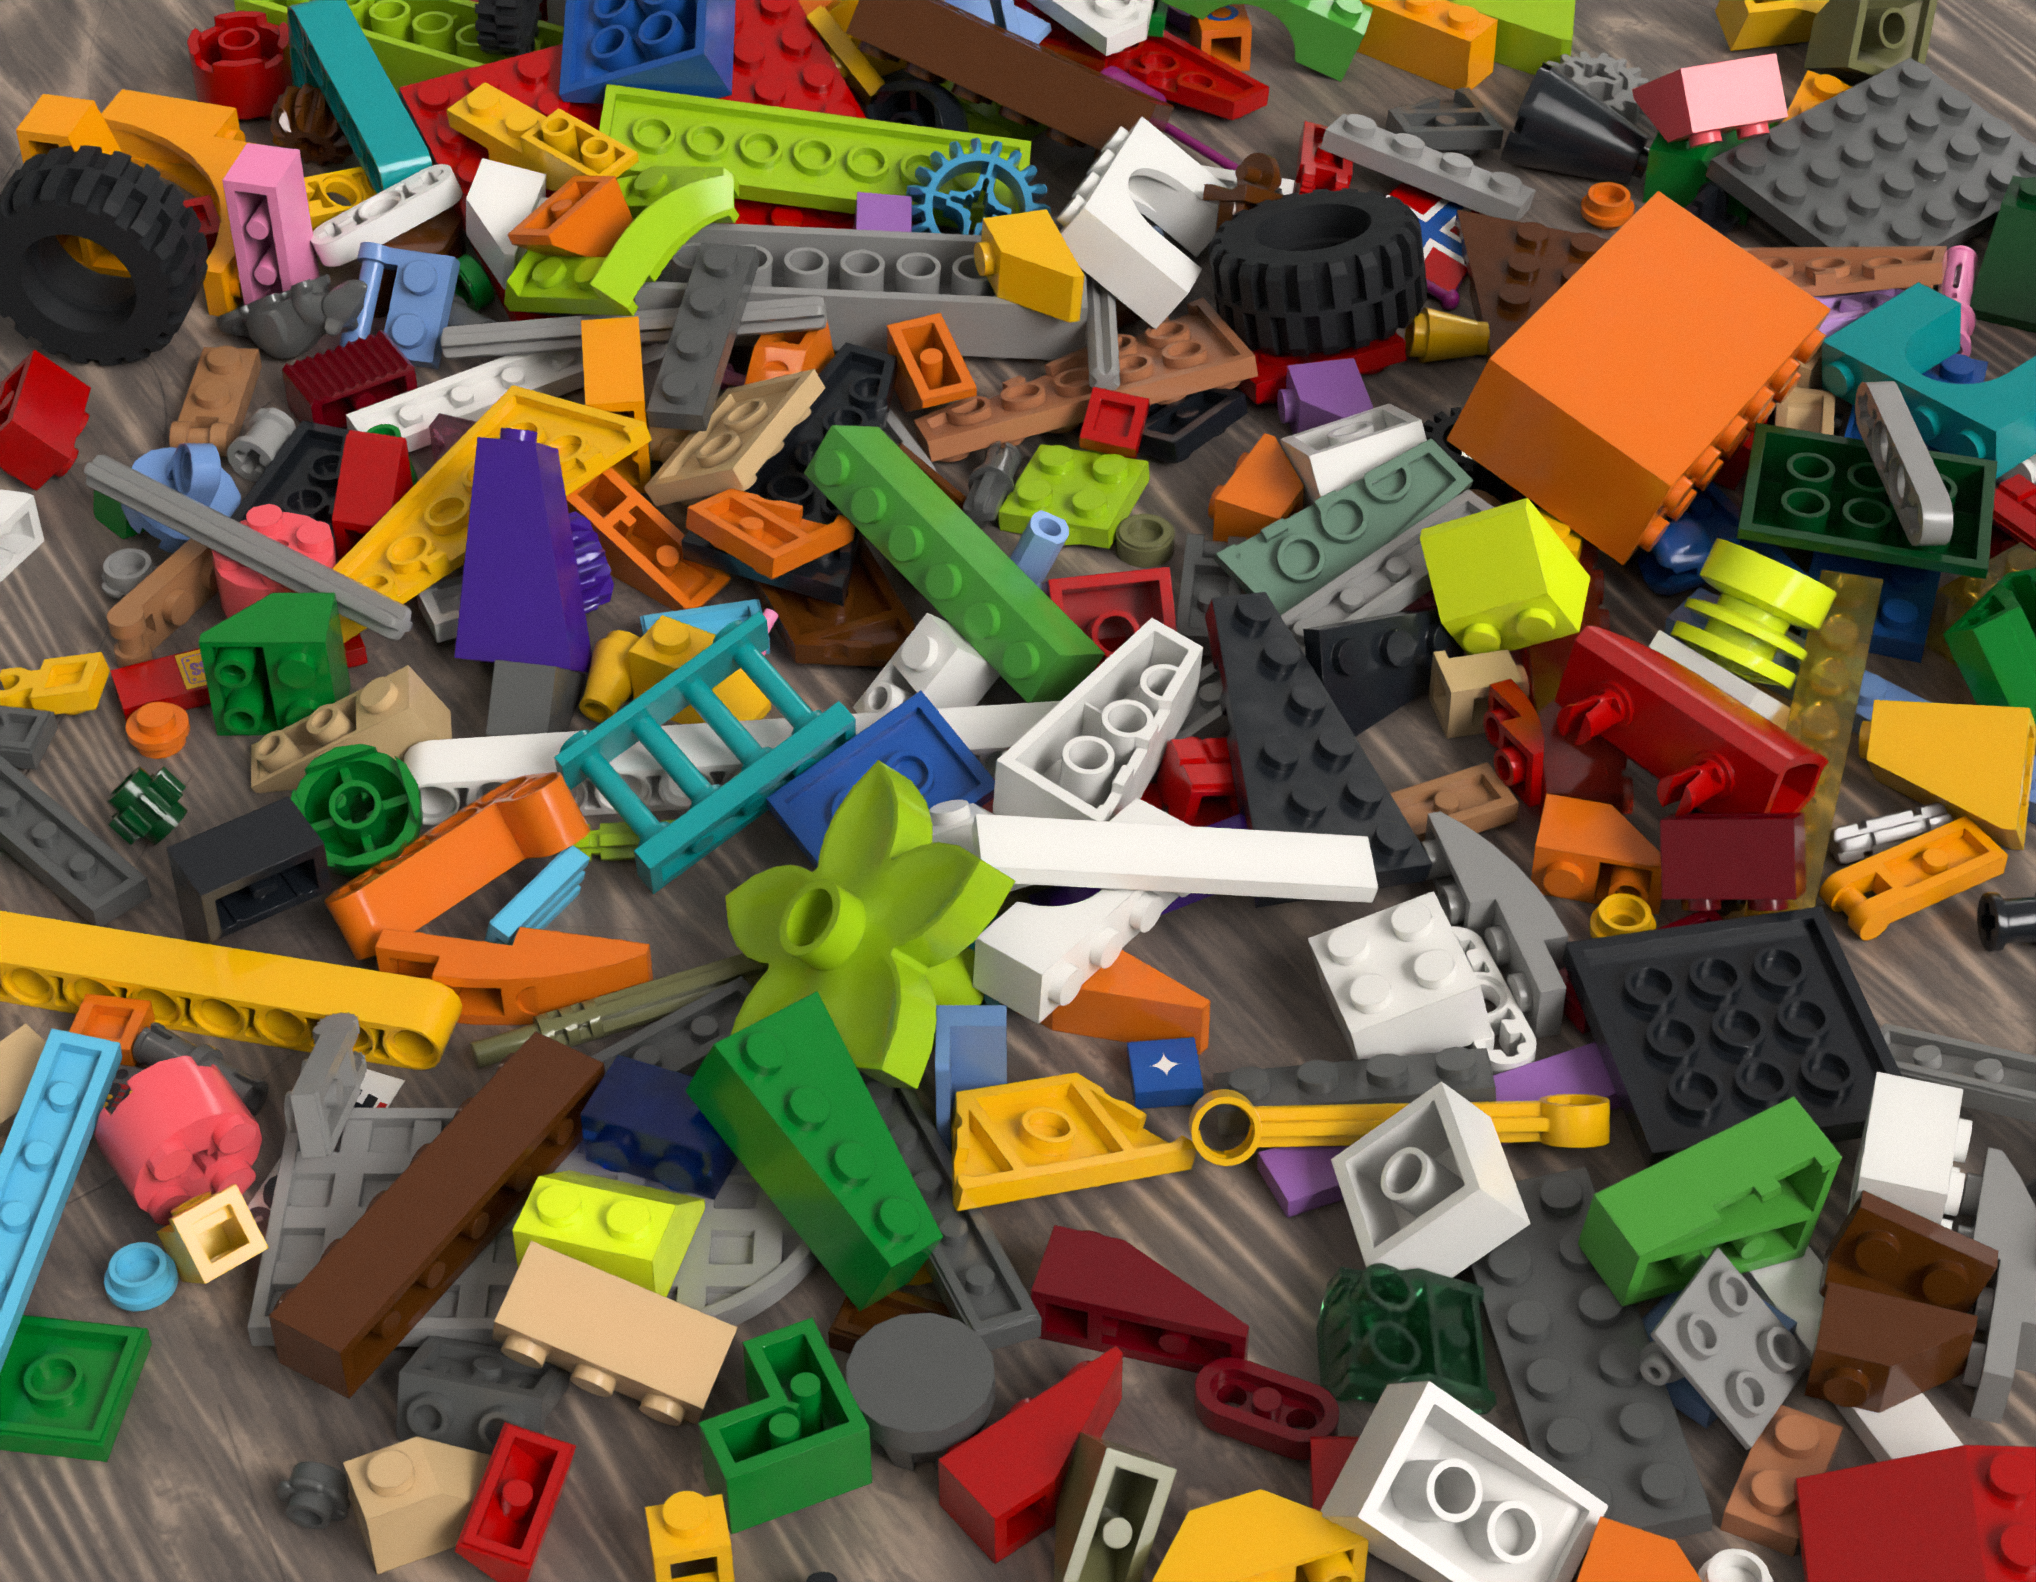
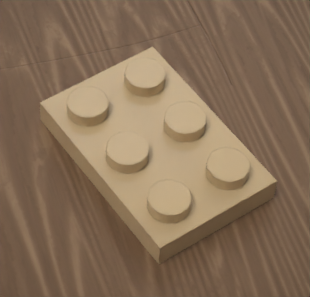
[644,369,825,507]

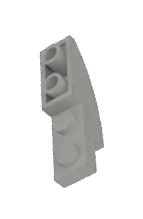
[1420,811,1569,1038]
[1957,1147,2036,1424]

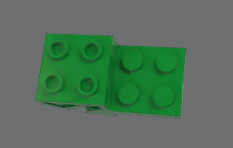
[1943,568,2036,724]

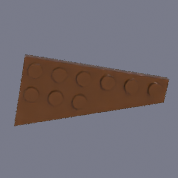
[1455,210,1609,364]

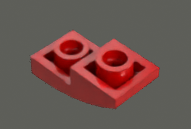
[1483,678,1544,807]

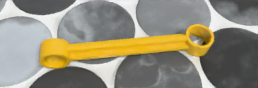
[1189,1089,1610,1166]

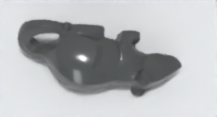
[215,274,368,359]

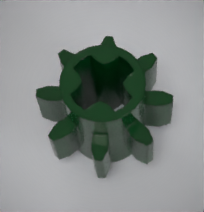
[106,766,188,845]

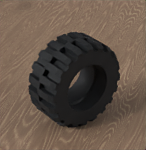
[0,145,208,366]
[1208,188,1428,357]

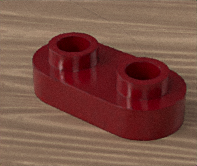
[1194,1357,1340,1460]

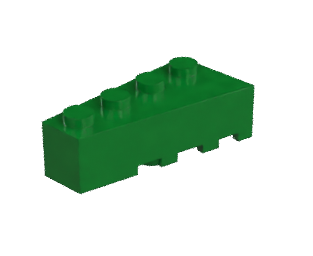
[685,991,943,1311]

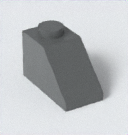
[486,660,585,736]

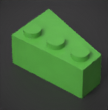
[1578,1097,1842,1307]

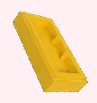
[806,5,885,106]

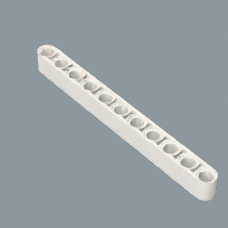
[404,701,1061,825]

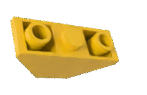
[1152,1489,1369,1582]

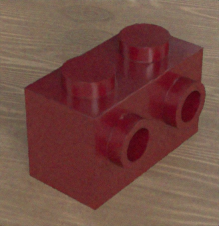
[1660,812,1806,911]

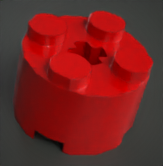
[187,11,292,121]

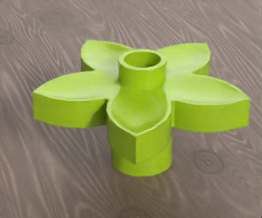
[725,760,1016,1089]

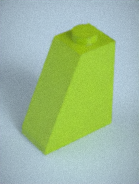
[1448,0,1576,76]

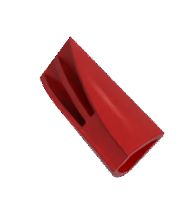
[1554,626,1829,816]

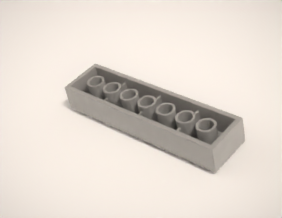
[635,223,1088,362]

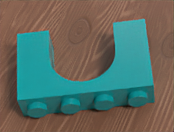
[1822,282,2036,479]

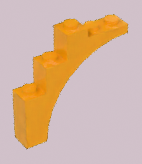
[101,89,261,317]

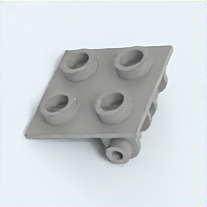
[1640,1248,1811,1450]

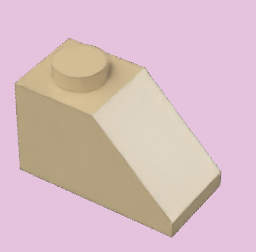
[343,1437,492,1575]

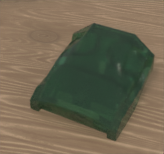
[1316,1263,1497,1415]

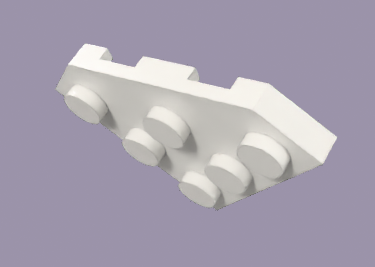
[1027,0,1154,56]

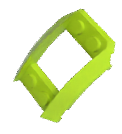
[504,166,739,316]

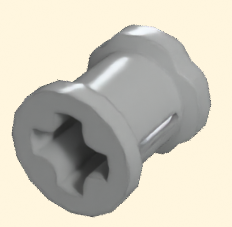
[227,407,296,482]

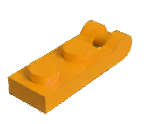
[1819,815,2008,941]

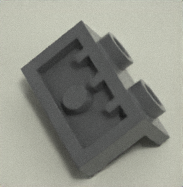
[396,1335,570,1455]

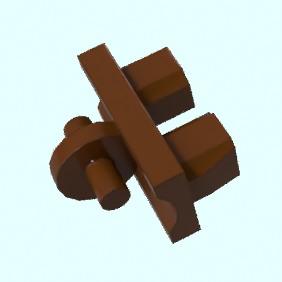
[1203,152,1283,233]

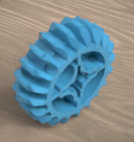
[906,138,1051,235]

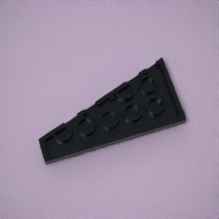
[681,342,897,607]
[1205,592,1433,908]

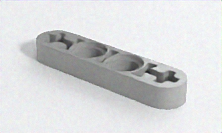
[1855,381,1953,547]

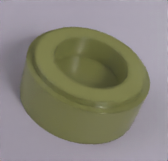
[1116,514,1175,568]

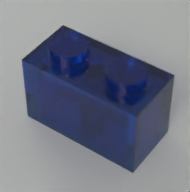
[580,1055,738,1200]

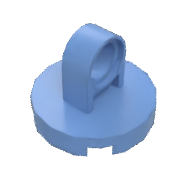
[121,443,241,553]

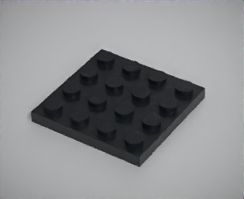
[1562,906,1902,1168]

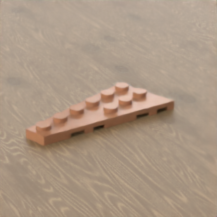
[1742,246,1947,297]
[914,297,1258,462]

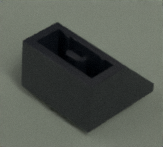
[167,796,332,944]

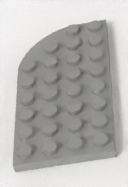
[248,1108,819,1347]

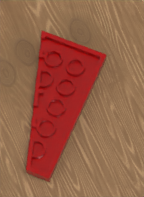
[1013,0,1270,120]

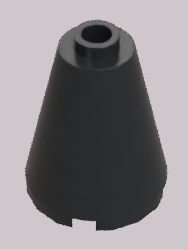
[1500,62,1650,185]

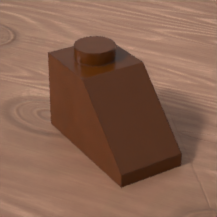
[1805,1281,1978,1413]

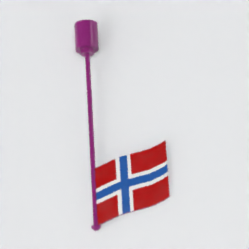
[1100,66,1484,310]

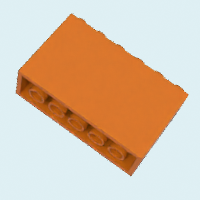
[1447,191,1831,565]

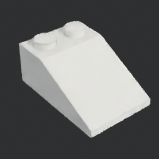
[1320,1381,1608,1582]

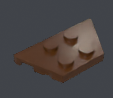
[753,535,916,667]

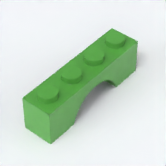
[1159,0,1373,82]

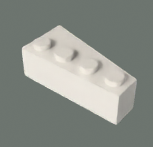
[993,618,1203,822]

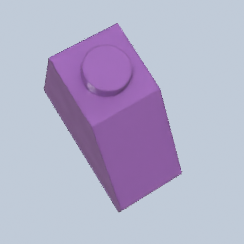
[1277,358,1373,435]

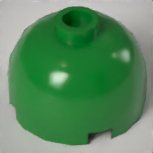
[291,744,423,878]

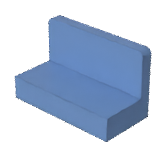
[935,1005,1007,1156]

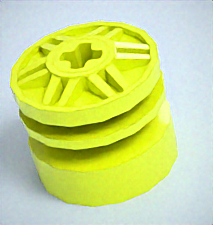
[1671,538,1837,690]

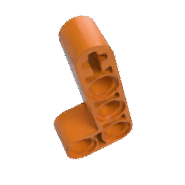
[324,772,590,960]

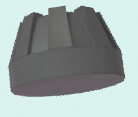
[846,1313,995,1472]

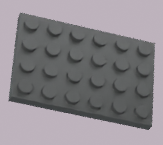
[1706,57,2036,250]

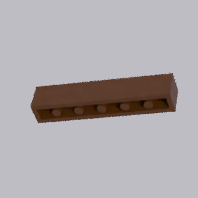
[269,1031,609,1399]

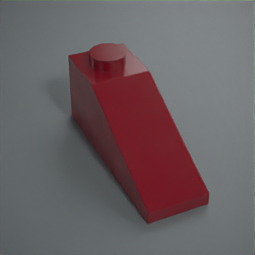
[1031,1225,1249,1373]

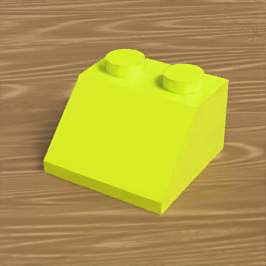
[1420,498,1590,655]
[512,1170,705,1297]

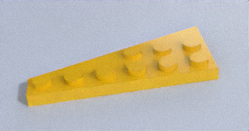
[332,385,652,643]

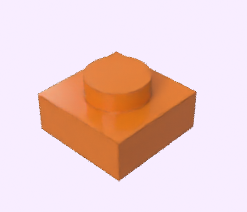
[69,994,155,1067]

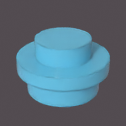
[104,1242,179,1311]

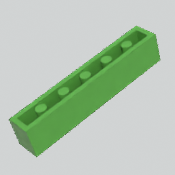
[804,425,1105,703]

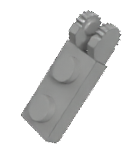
[284,1012,367,1159]

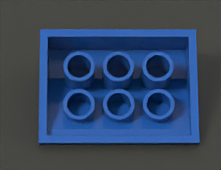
[559,0,736,104]

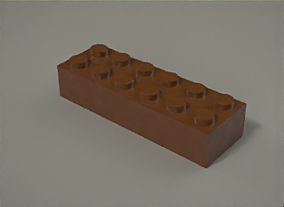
[846,0,1175,159]

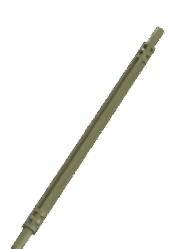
[470,821,1215,1069]

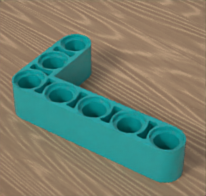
[287,0,433,194]

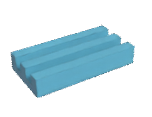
[484,845,590,945]

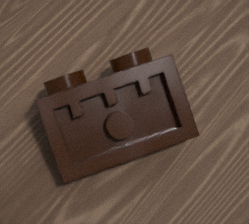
[1819,1190,1999,1313]

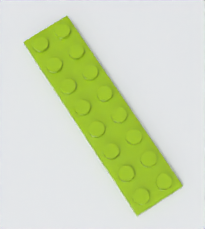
[599,84,1031,230]

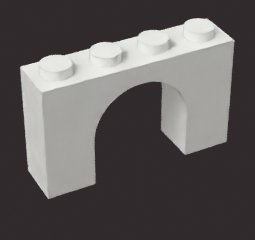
[1056,117,1229,330]

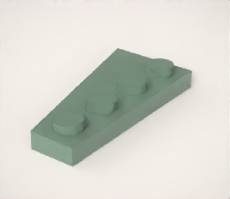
[1214,438,1473,616]

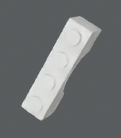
[973,797,1190,1024]

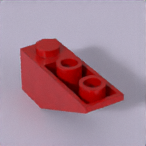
[938,1346,1123,1564]

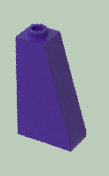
[454,428,592,673]

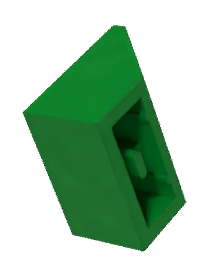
[198,593,351,736]

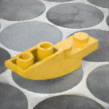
[447,82,639,191]

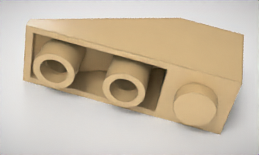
[251,665,452,793]

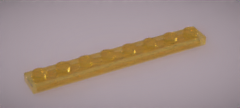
[1744,570,1883,917]

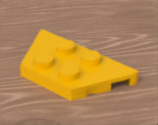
[951,1073,1197,1211]

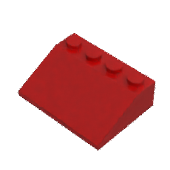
[1793,1445,2036,1582]

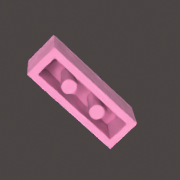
[222,143,320,306]

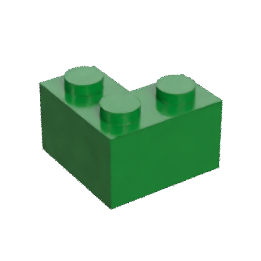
[699,1318,872,1535]

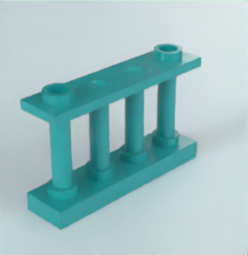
[554,611,856,894]

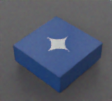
[1127,1037,1204,1109]

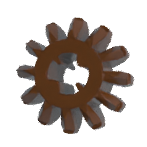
[270,83,353,166]

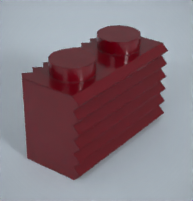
[282,330,418,429]

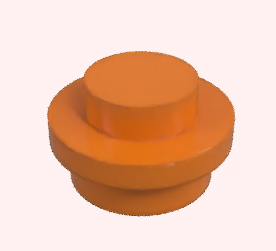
[1580,182,1635,230]
[126,702,190,759]

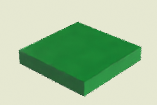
[0,1315,152,1462]

